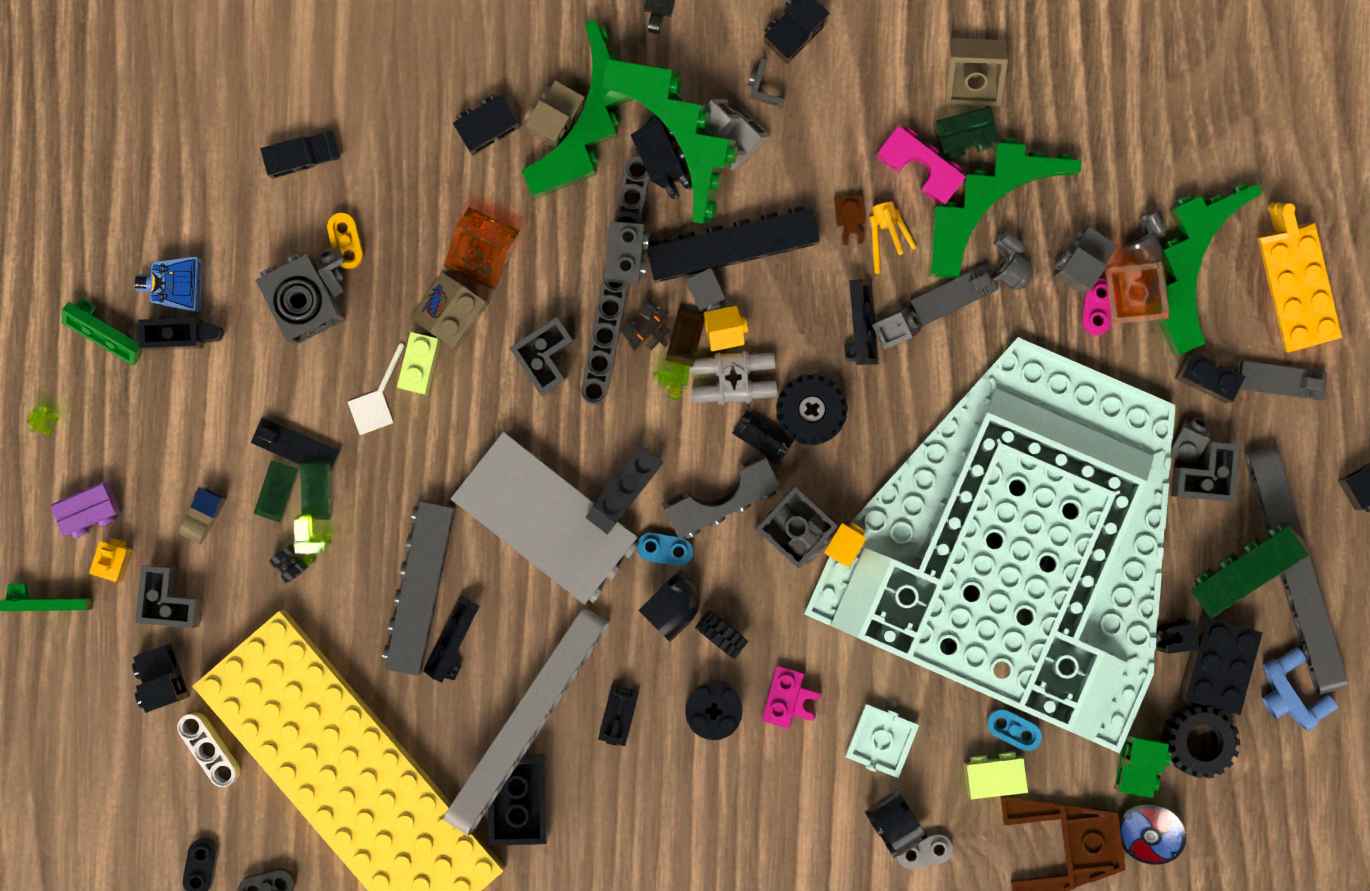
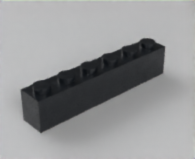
[646,206,820,283]

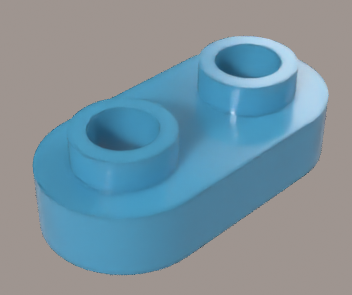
[637,533,693,566]
[986,709,1042,751]

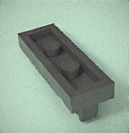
[910,264,998,327]
[1239,361,1327,401]

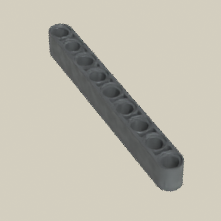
[581,156,650,405]
[1245,445,1348,695]

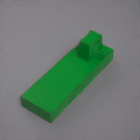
[61,298,141,366]
[0,583,92,611]

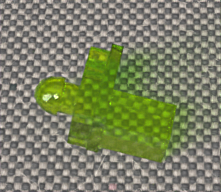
[653,363,688,401]
[294,515,332,565]

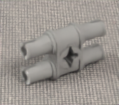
[690,350,777,406]

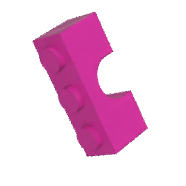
[876,125,966,205]

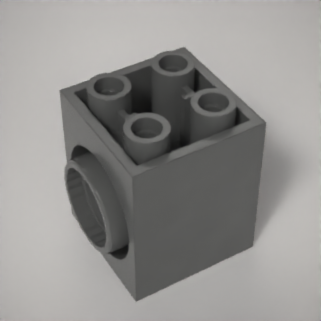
[255,253,346,345]
[754,487,838,569]

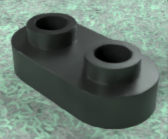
[238,868,295,891]

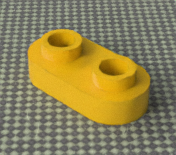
[327,213,364,269]

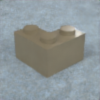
[524,81,586,148]

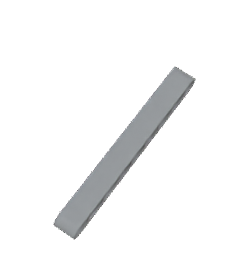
[444,608,609,836]

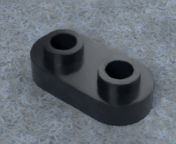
[183,838,218,891]

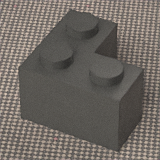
[1054,227,1118,295]
[510,317,574,397]
[1171,442,1240,502]
[135,565,202,628]

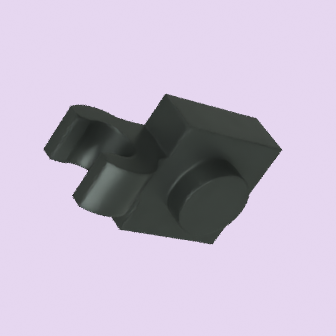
[644,0,675,35]

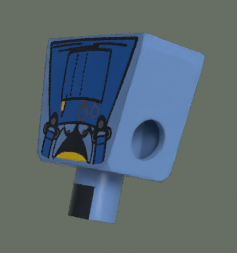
[135,257,203,313]

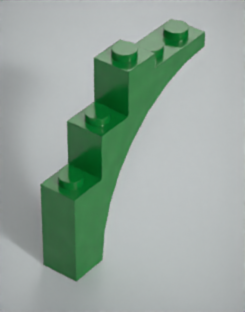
[521,19,634,200]
[602,59,738,224]
[928,139,1082,279]
[1147,183,1263,356]

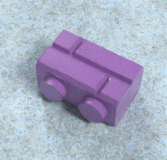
[50,482,121,539]

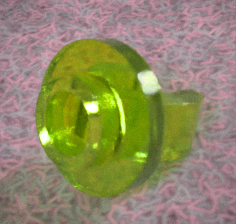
[27,405,59,435]

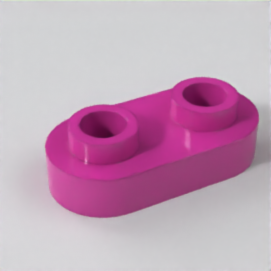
[1081,279,1115,336]

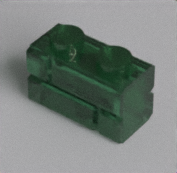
[933,106,999,160]

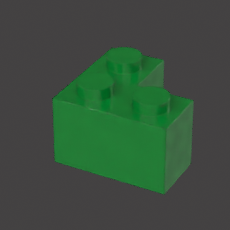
[1114,733,1172,798]

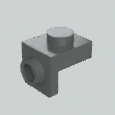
[1171,416,1211,466]

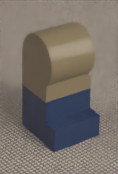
[179,487,227,544]

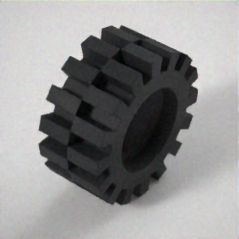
[695,610,749,659]

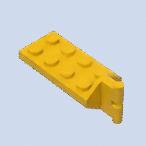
[1257,202,1342,353]

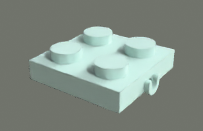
[845,703,919,778]

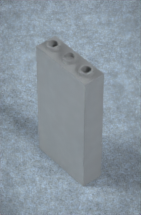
[451,432,638,605]

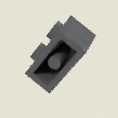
[604,221,649,284]

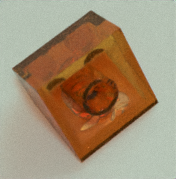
[444,207,520,290]
[1105,259,1170,324]

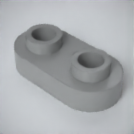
[896,833,953,869]

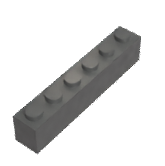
[382,501,456,676]

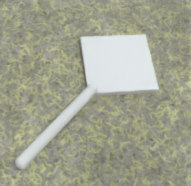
[348,343,404,435]

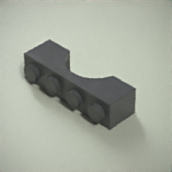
[661,453,781,539]

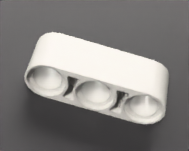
[177,712,240,787]

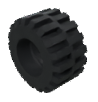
[1162,704,1240,778]

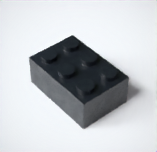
[1178,616,1263,715]
[488,754,548,846]

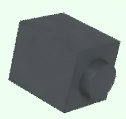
[685,268,726,313]

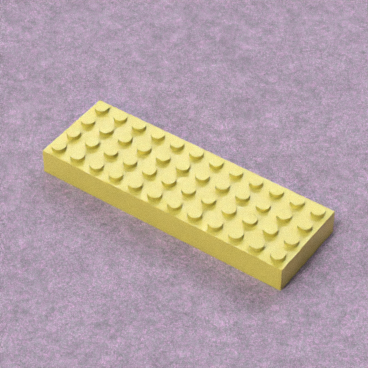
[192,610,506,891]

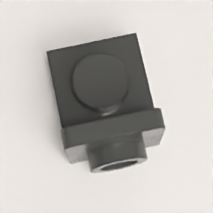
[313,246,345,297]
[872,306,921,350]

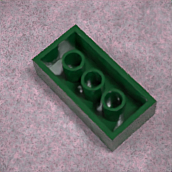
[1191,521,1311,619]

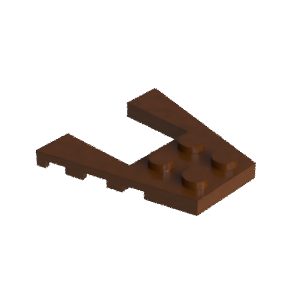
[1000,796,1125,891]

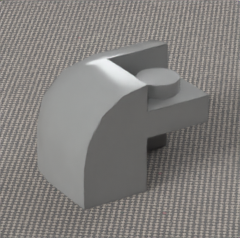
[703,99,771,171]

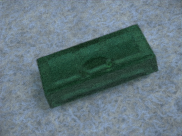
[254,460,300,523]
[300,462,332,520]

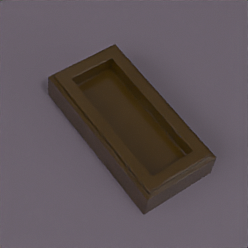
[666,308,705,367]

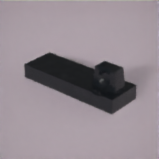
[844,279,878,366]
[251,417,341,477]
[423,595,480,683]

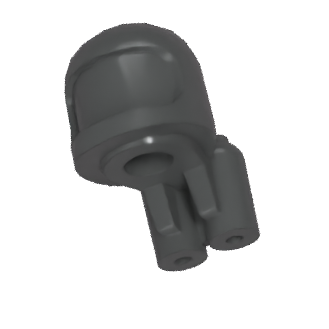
[1123,211,1166,270]
[992,232,1033,290]

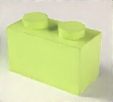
[397,332,442,395]
[964,752,1028,799]

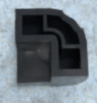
[638,569,700,642]

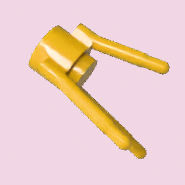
[869,202,917,274]

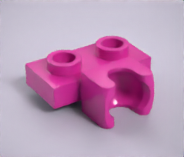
[762,666,822,729]

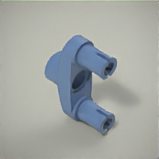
[1262,647,1338,731]

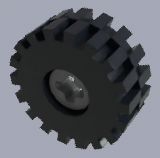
[776,374,848,445]

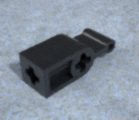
[260,130,341,179]

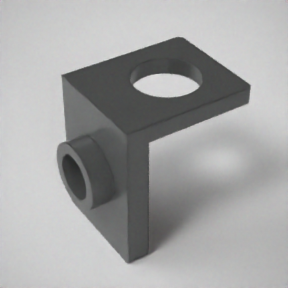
[748,58,785,108]

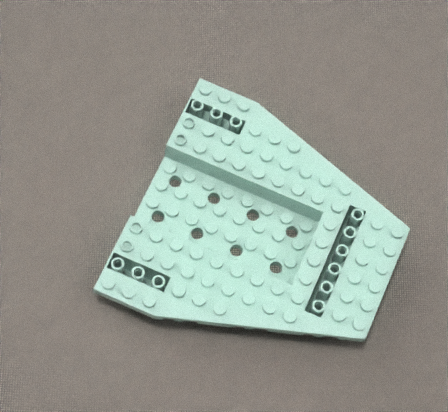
[804,337,1175,753]

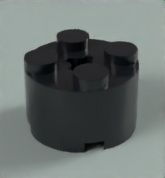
[685,680,742,740]
[865,789,929,858]

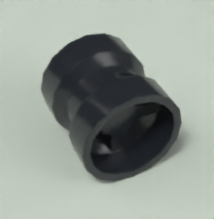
[269,544,309,584]

